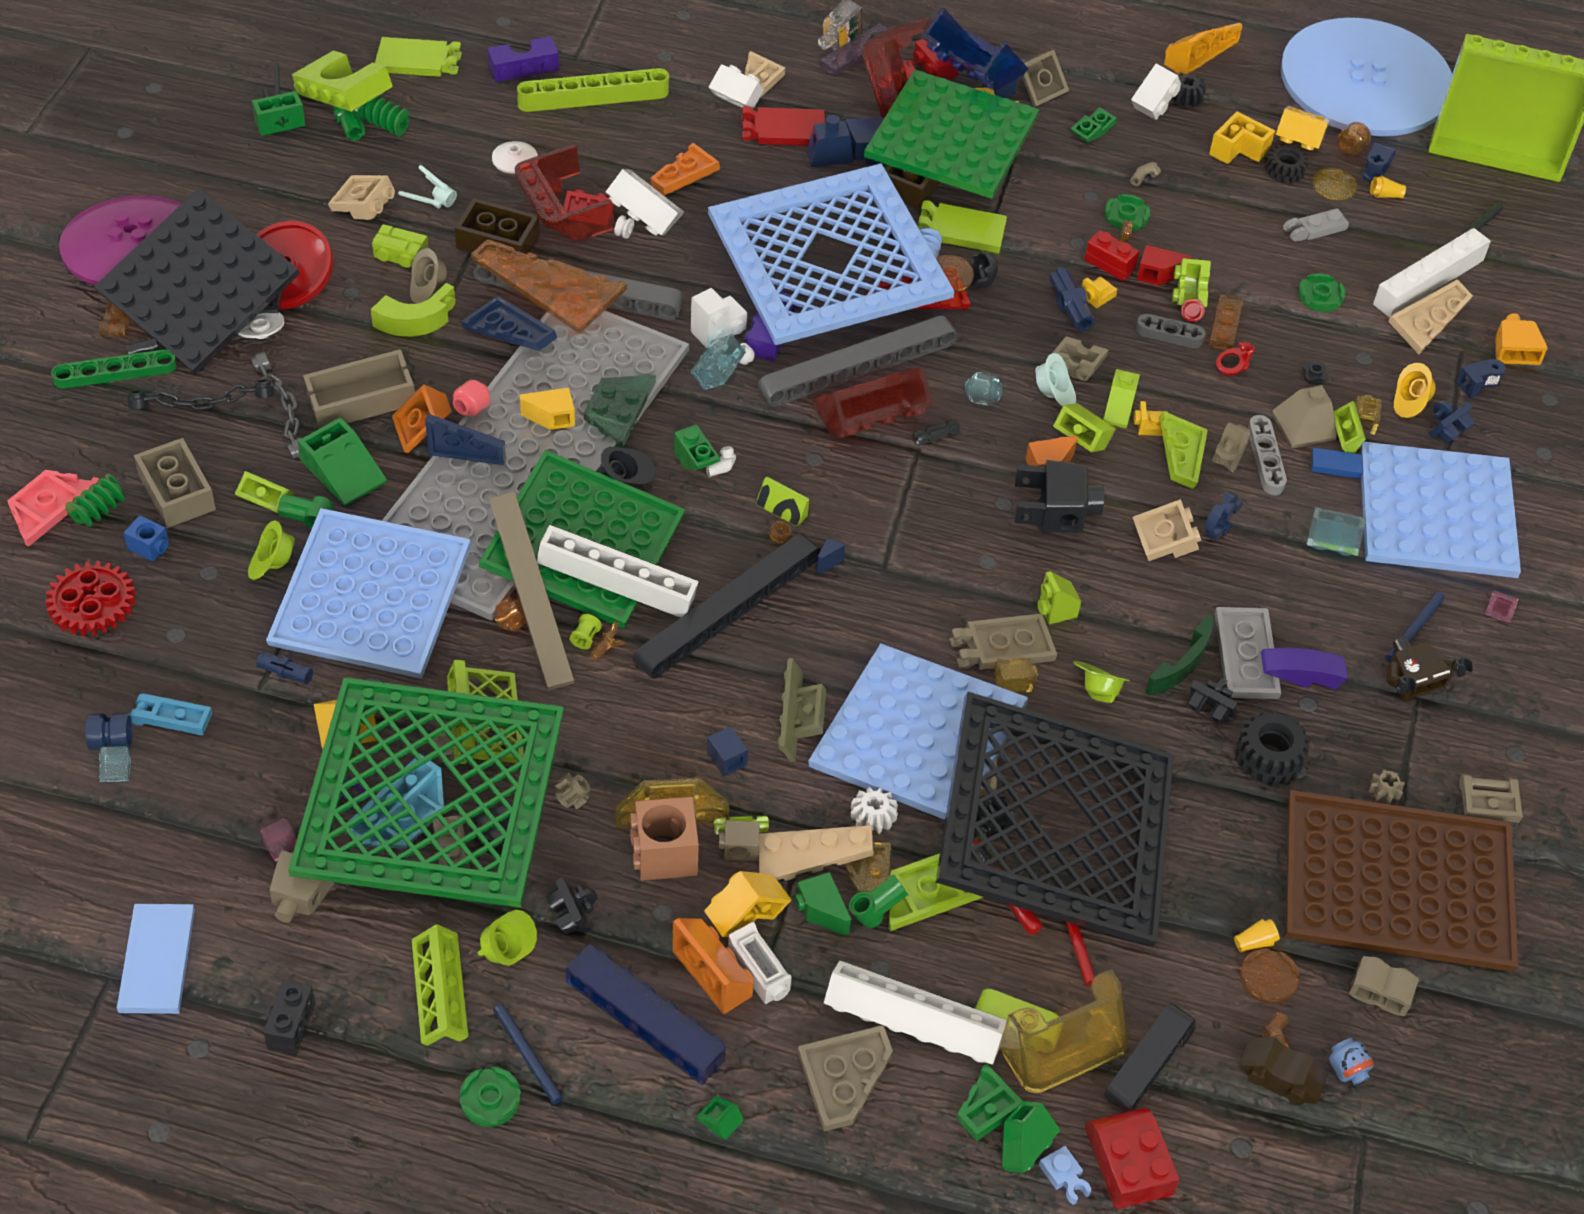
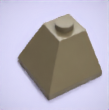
[1018,50,1069,107]
[1271,385,1337,449]

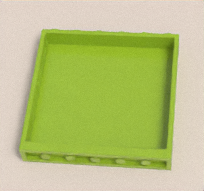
[1428,34,1584,182]

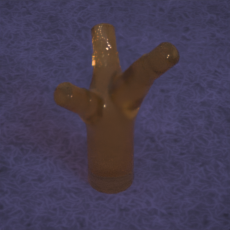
[589,622,624,661]

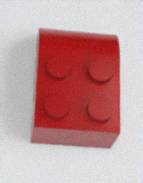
[1084,1108,1180,1210]

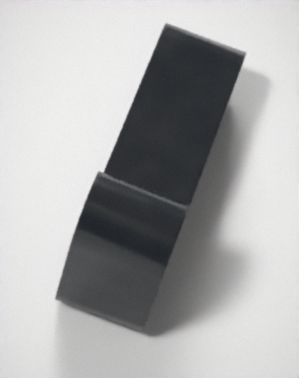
[1104,1002,1196,1112]

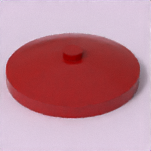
[256,221,334,309]

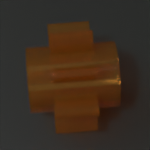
[495,597,527,632]

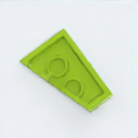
[1159,411,1208,489]

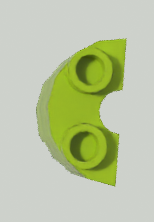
[1172,258,1211,307]

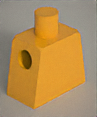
[1496,314,1548,365]

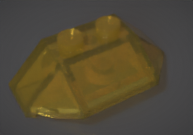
[616,778,729,827]

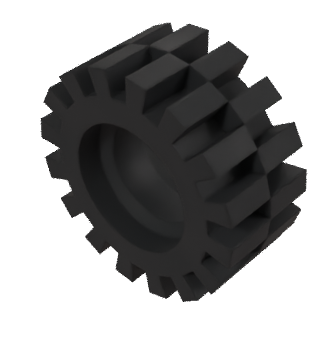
[1265,143,1309,184]

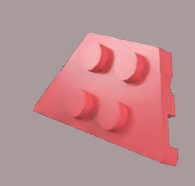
[7,470,99,547]

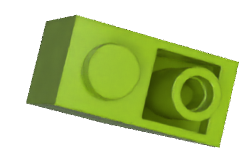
[1037,571,1081,624]

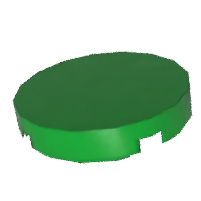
[1104,194,1150,231]
[1298,273,1346,312]
[460,1067,521,1127]

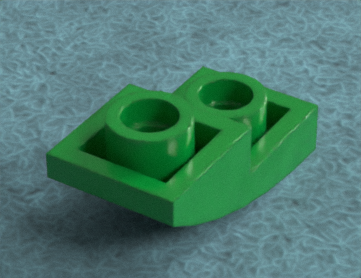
[1071,107,1117,142]

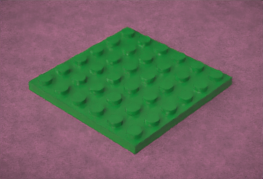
[864,70,1039,199]
[479,450,685,629]

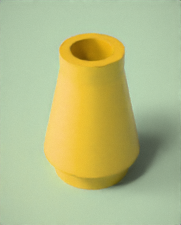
[1370,176,1406,199]
[1234,919,1280,953]

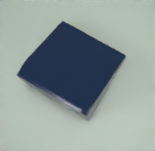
[816,538,845,574]

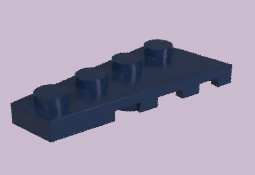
[461,296,557,351]

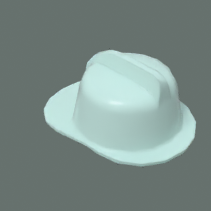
[1035,353,1076,407]

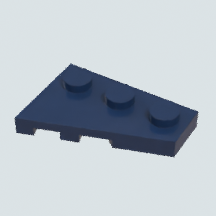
[425,414,506,465]

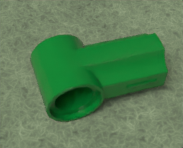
[333,106,365,141]
[277,494,334,529]
[849,874,909,929]

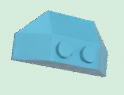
[344,754,444,849]

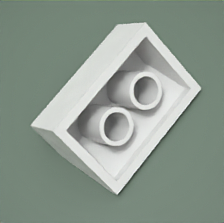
[606,169,684,236]

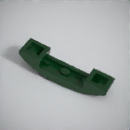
[1145,614,1213,696]

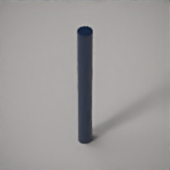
[1385,592,1445,662]
[493,1004,563,1105]

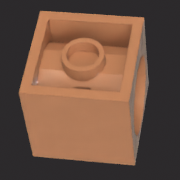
[630,797,699,881]

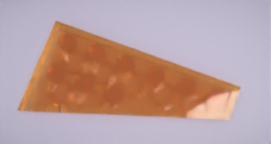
[471,239,627,334]

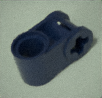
[1362,142,1396,182]

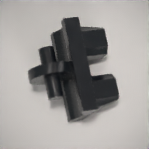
[1187,678,1237,726]
[546,877,598,935]

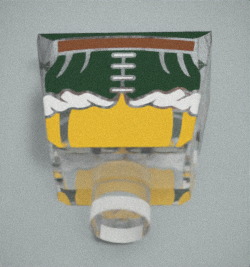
[818,0,863,52]

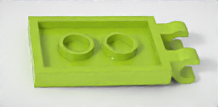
[375,37,462,77]
[918,200,1007,254]

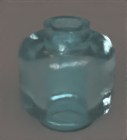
[965,372,1003,406]

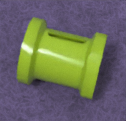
[569,614,602,650]

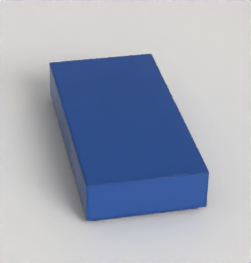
[1311,448,1362,479]

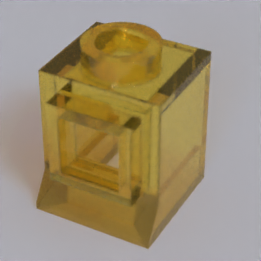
[1355,395,1382,435]
[994,658,1038,694]

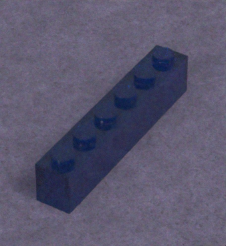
[566,944,726,1085]

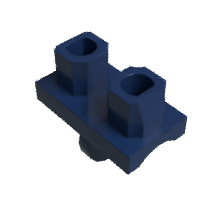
[1428,401,1475,444]

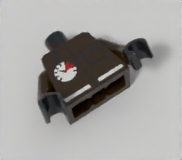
[1386,636,1473,702]

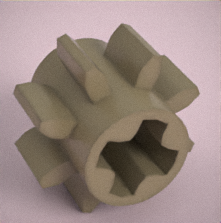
[1368,769,1405,804]
[555,773,590,809]

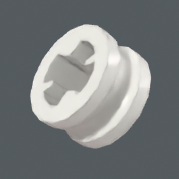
[614,215,634,239]

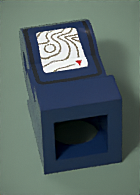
[1456,359,1506,398]

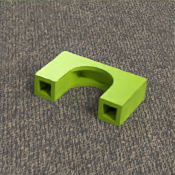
[292,51,393,111]

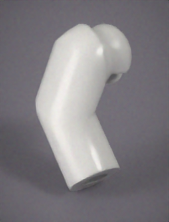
[706,446,736,477]

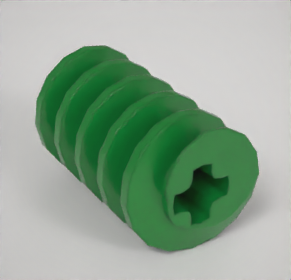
[359,95,409,137]
[65,474,125,527]

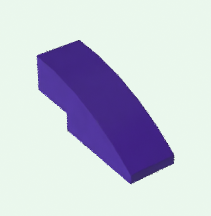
[1261,648,1348,690]

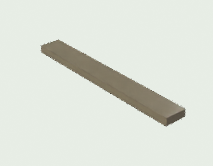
[489,492,574,691]

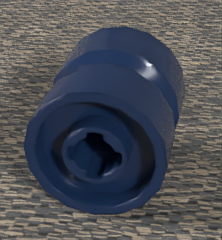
[86,713,133,750]

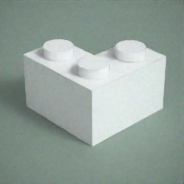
[691,288,747,349]

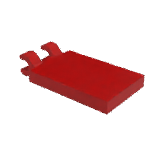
[742,106,825,146]

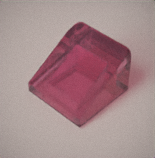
[1485,590,1519,623]
[260,818,297,862]

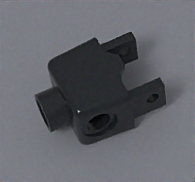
[1014,460,1104,533]

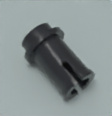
[126,336,159,354]

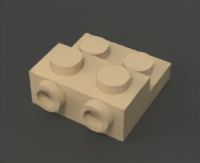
[328,175,395,220]
[1132,499,1202,561]

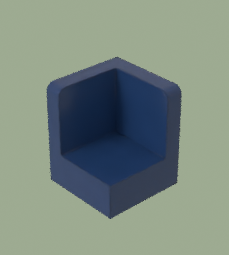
[707,727,748,777]

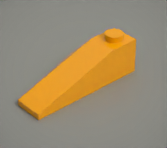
[1164,23,1243,74]

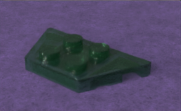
[584,375,656,448]

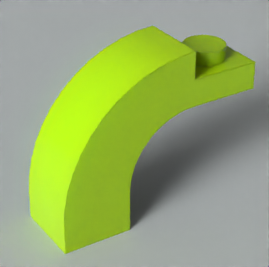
[371,283,456,337]

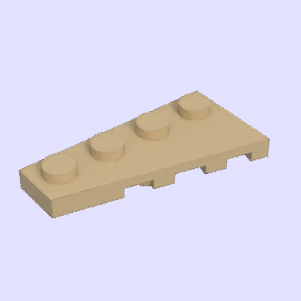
[1388,279,1473,354]

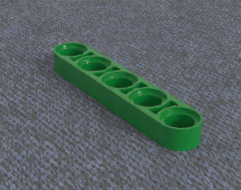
[51,350,177,388]

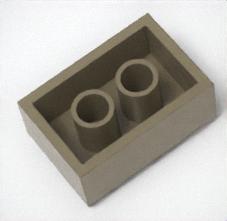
[134,438,216,528]

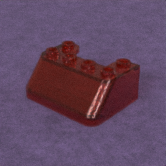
[812,366,934,438]

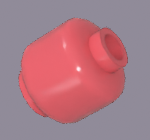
[453,380,490,417]

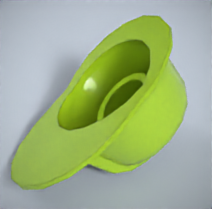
[248,520,295,580]
[1073,661,1130,703]
[477,910,537,966]

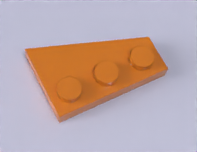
[651,143,720,195]

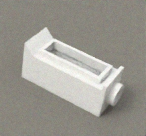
[728,922,791,1004]

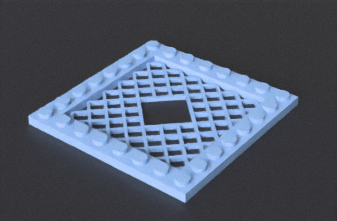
[708,164,954,345]

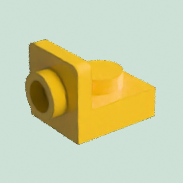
[1082,276,1118,308]
[1133,401,1168,436]

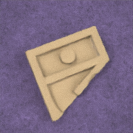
[745,51,786,98]

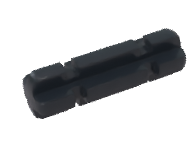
[913,419,960,445]

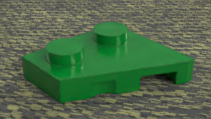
[957,1064,1022,1141]

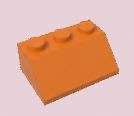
[672,918,754,1015]

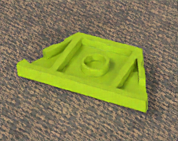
[889,853,983,931]

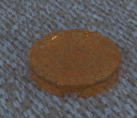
[1240,948,1299,1004]

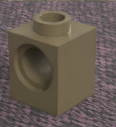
[719,821,759,861]

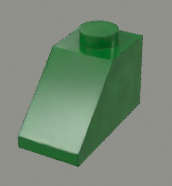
[793,872,851,936]

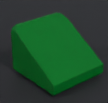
[696,1096,744,1140]

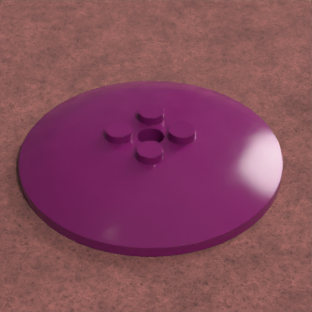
[59,195,182,285]

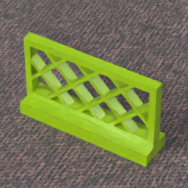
[447,660,524,764]

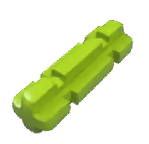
[714,816,769,834]

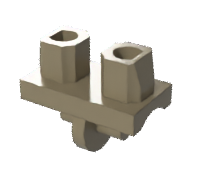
[1212,422,1251,472]

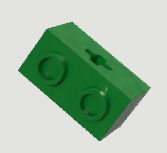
[252,91,305,136]

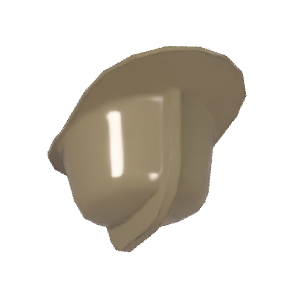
[410,248,447,304]

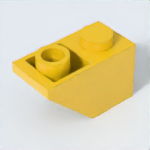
[519,388,575,430]

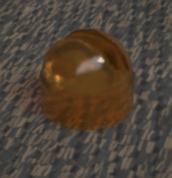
[770,520,792,543]

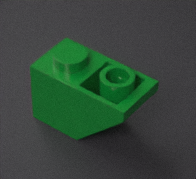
[674,424,720,470]
[1002,1101,1061,1173]

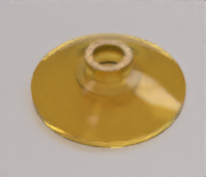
[1312,168,1357,200]

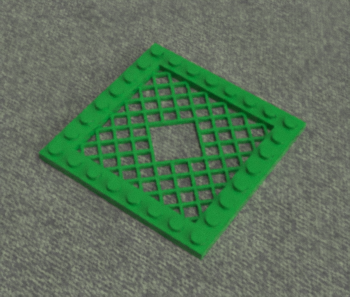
[288,678,564,908]

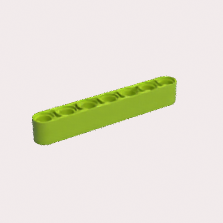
[517,68,669,112]

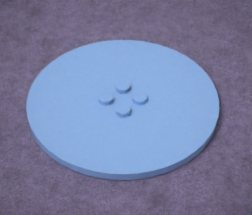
[1281,18,1452,136]

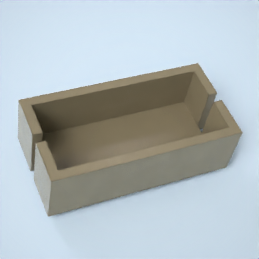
[303,349,415,429]

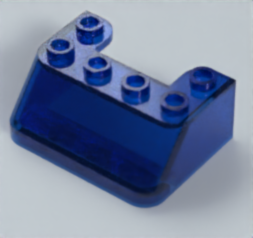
[922,7,1028,90]

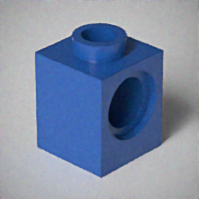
[124,515,169,562]

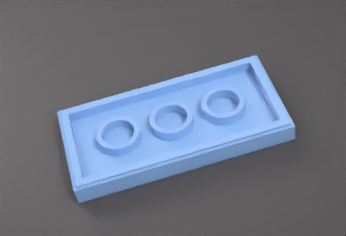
[117,904,195,1014]

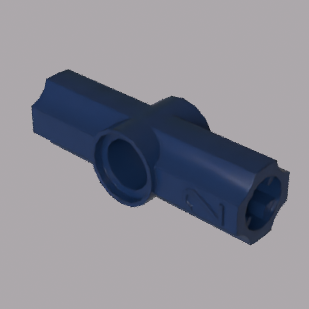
[1049,267,1095,332]

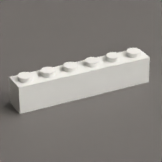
[1373,228,1491,318]
[537,525,699,617]
[824,961,1008,1065]

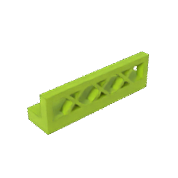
[412,924,468,1046]

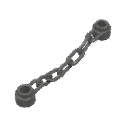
[251,351,301,460]

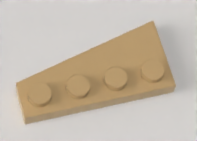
[759,825,874,881]

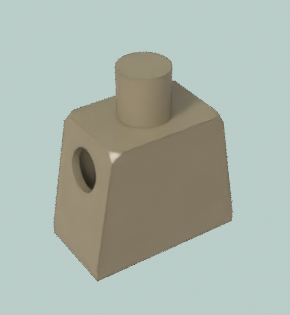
[270,850,335,923]

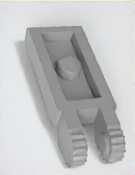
[1283,208,1349,242]

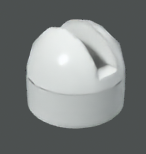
[733,343,755,365]

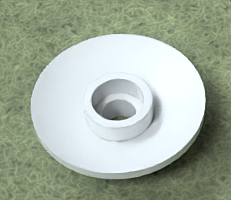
[492,141,538,174]
[238,313,285,339]

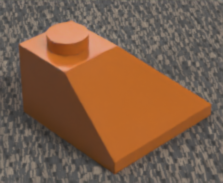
[392,384,452,453]

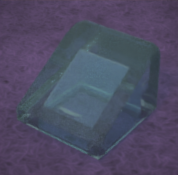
[99,746,131,782]

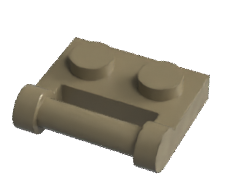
[1459,774,1523,823]

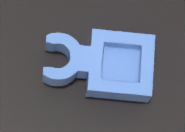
[1039,1146,1091,1205]

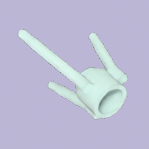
[398,165,457,208]

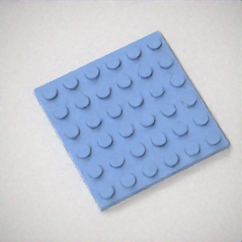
[1360,442,1521,578]
[266,508,472,679]
[808,643,1028,820]

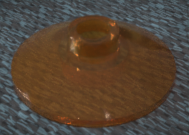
[936,255,974,292]

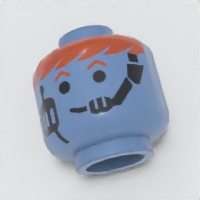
[1329,1038,1374,1085]

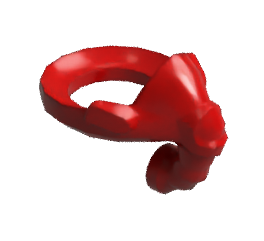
[1216,342,1255,376]

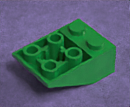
[298,417,387,506]

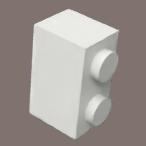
[709,64,764,109]
[1131,64,1181,120]

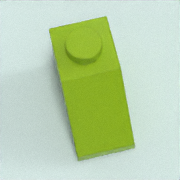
[1103,369,1140,429]

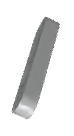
[1248,415,1287,495]

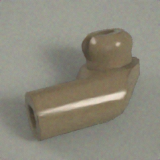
[1130,162,1161,186]

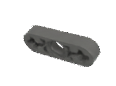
[1136,314,1206,348]

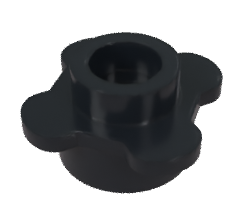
[1302,363,1329,385]

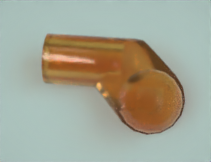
[1263,1012,1289,1048]

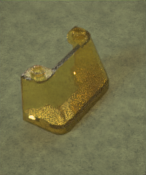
[1000,969,1128,1093]

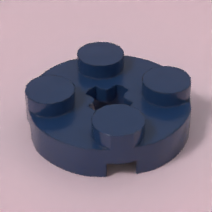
[1203,491,1243,540]

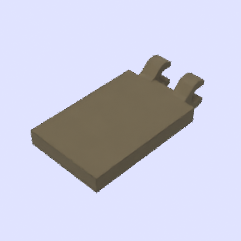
[949,613,1057,670]

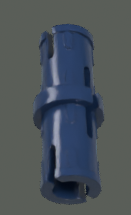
[256,651,313,685]

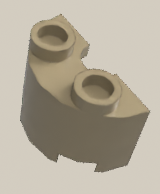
[1053,336,1109,381]

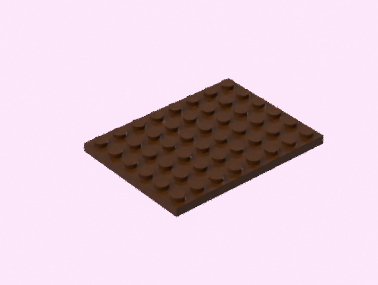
[1285,790,1518,972]

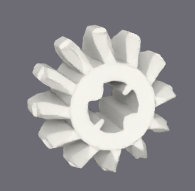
[851,786,898,834]

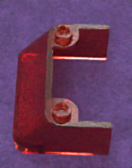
[862,18,931,118]
[515,143,615,241]

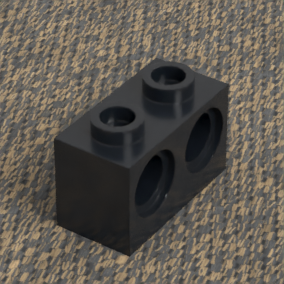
[263,980,316,1056]

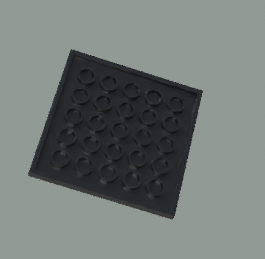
[94,188,300,375]

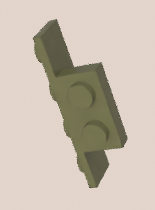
[778,658,826,762]

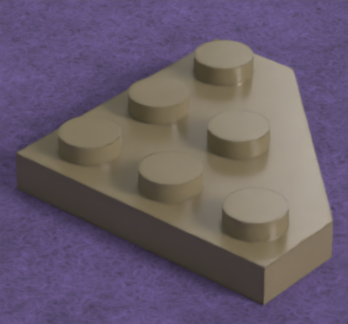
[797,1025,893,1132]

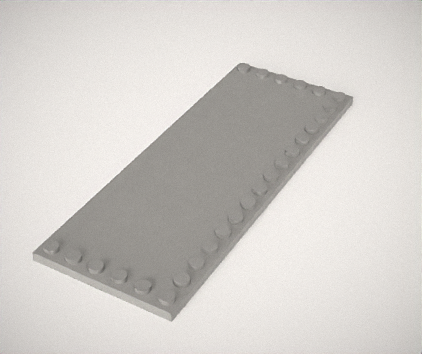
[382,294,689,621]

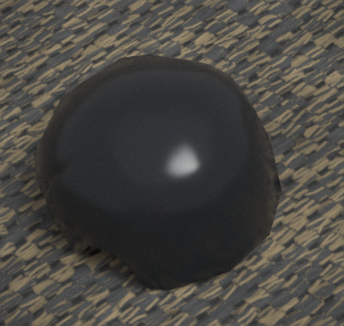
[964,251,998,288]

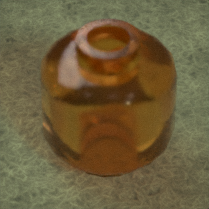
[1338,122,1371,155]

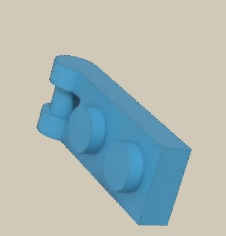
[130,694,213,736]

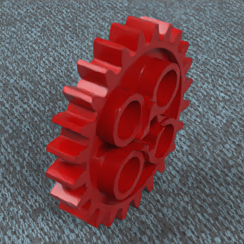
[45,561,136,637]

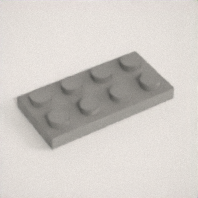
[1214,607,1281,699]

